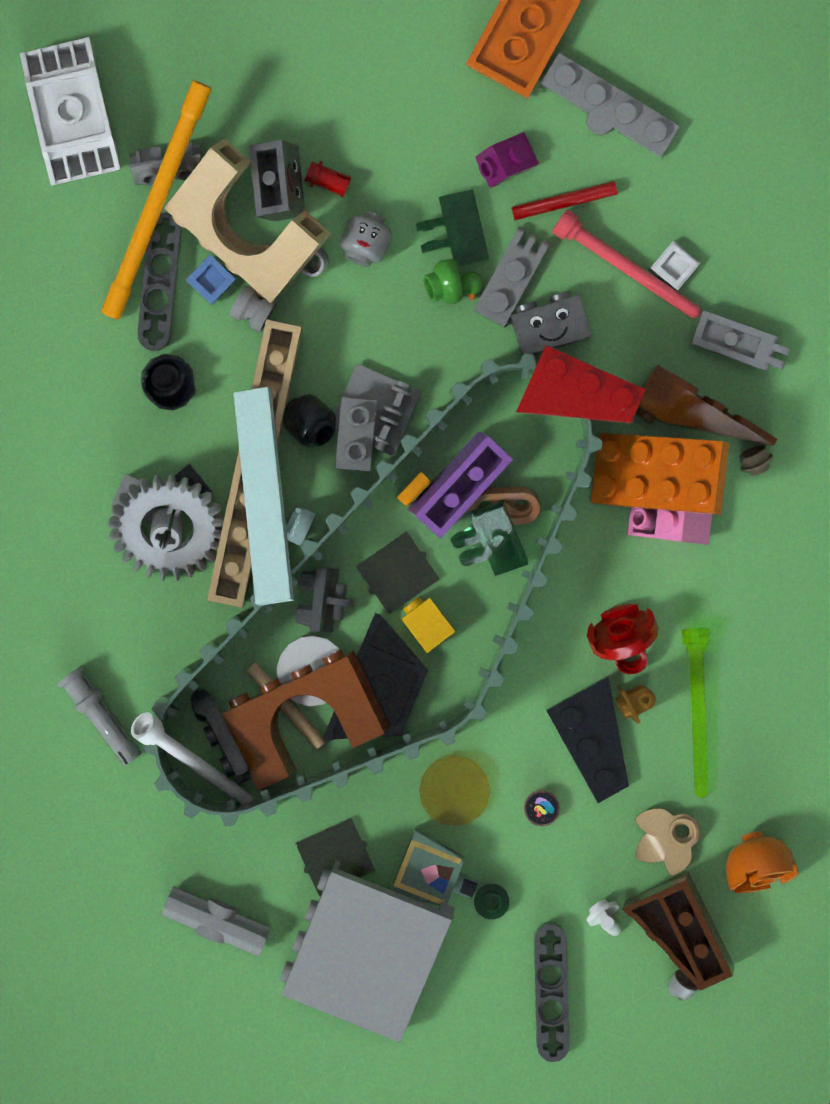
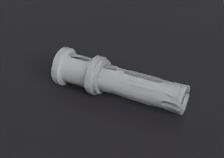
[57,665,142,766]

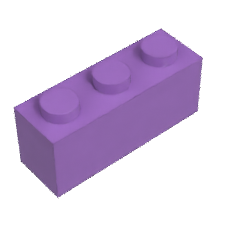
[407,431,513,539]

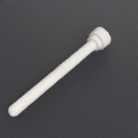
[131,712,253,804]

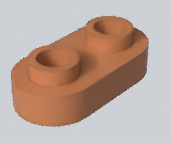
[469,486,540,526]

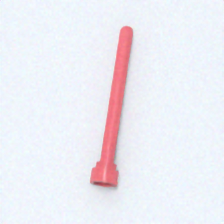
[551,209,701,318]

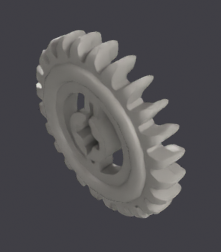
[108,474,225,581]

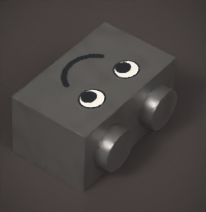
[249,140,305,222]
[510,291,592,356]

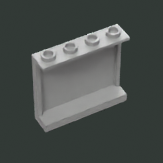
[279,860,455,1042]

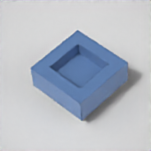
[186,255,236,305]

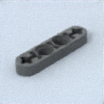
[137,213,182,351]
[534,922,569,1062]

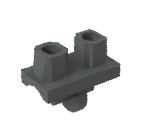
[295,567,355,632]

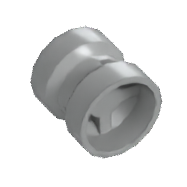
[229,285,277,333]

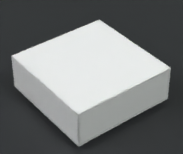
[650,241,700,291]

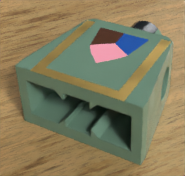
[390,828,479,906]

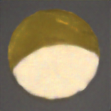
[419,755,490,826]

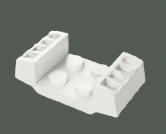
[19,37,122,186]

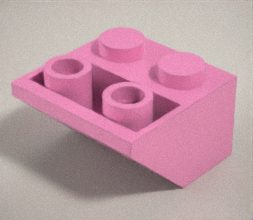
[627,507,712,545]

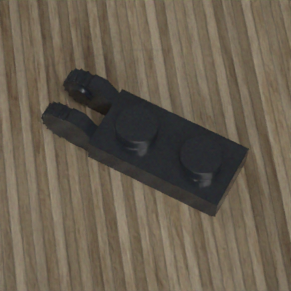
[190,689,250,785]

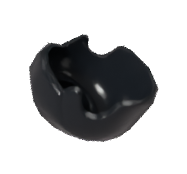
[141,354,196,411]

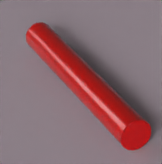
[511,181,618,221]

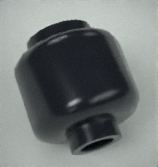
[283,394,336,447]

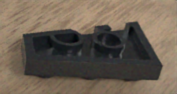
[546,676,629,803]

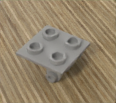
[335,364,422,456]

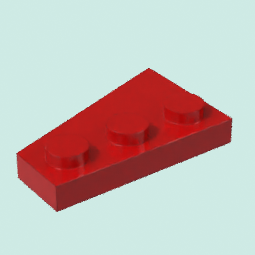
[516,345,646,423]

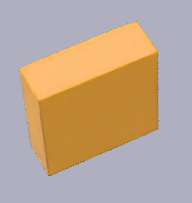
[396,472,430,506]

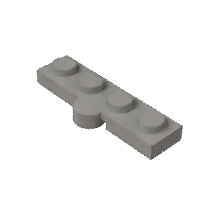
[540,53,680,158]

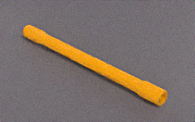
[101,80,212,320]

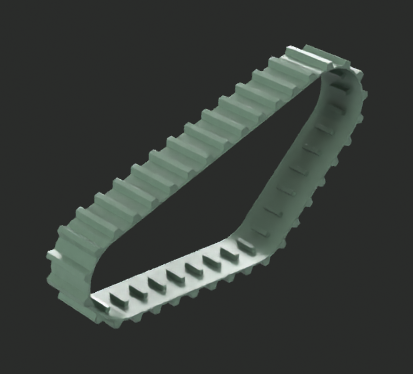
[144,353,602,826]

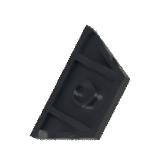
[323,612,428,741]

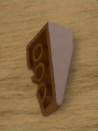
[635,365,778,446]

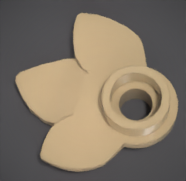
[635,808,700,876]

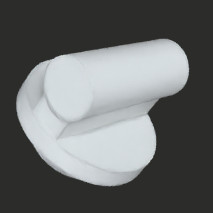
[586,899,621,936]

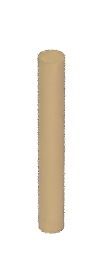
[246,662,327,750]

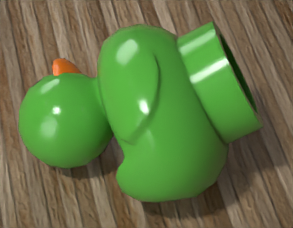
[423,259,484,304]

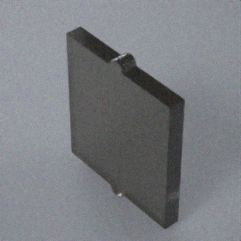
[356,531,439,614]
[295,817,376,896]

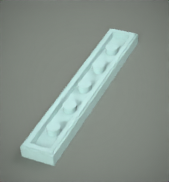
[233,387,294,606]

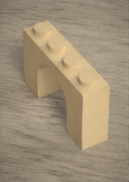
[164,138,331,303]

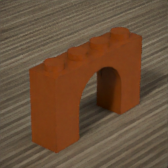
[221,649,390,791]

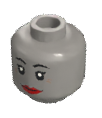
[340,211,392,267]

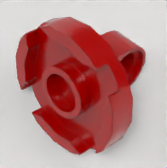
[586,604,659,674]

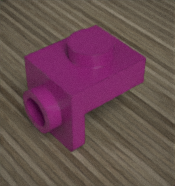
[475,132,539,188]

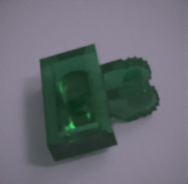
[416,189,489,266]
[450,500,528,576]

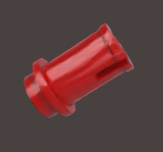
[304,161,352,198]

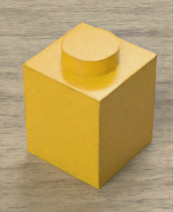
[401,596,455,653]

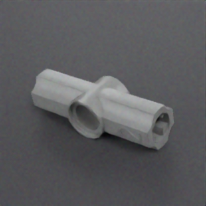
[161,886,271,956]

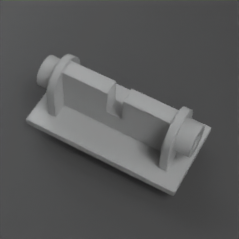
[129,141,202,186]
[335,397,377,472]

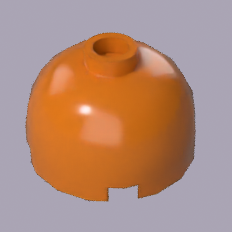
[725,832,799,893]

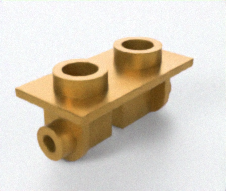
[614,685,656,724]

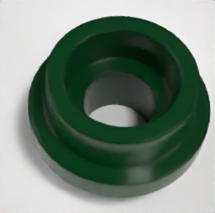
[474,884,509,919]

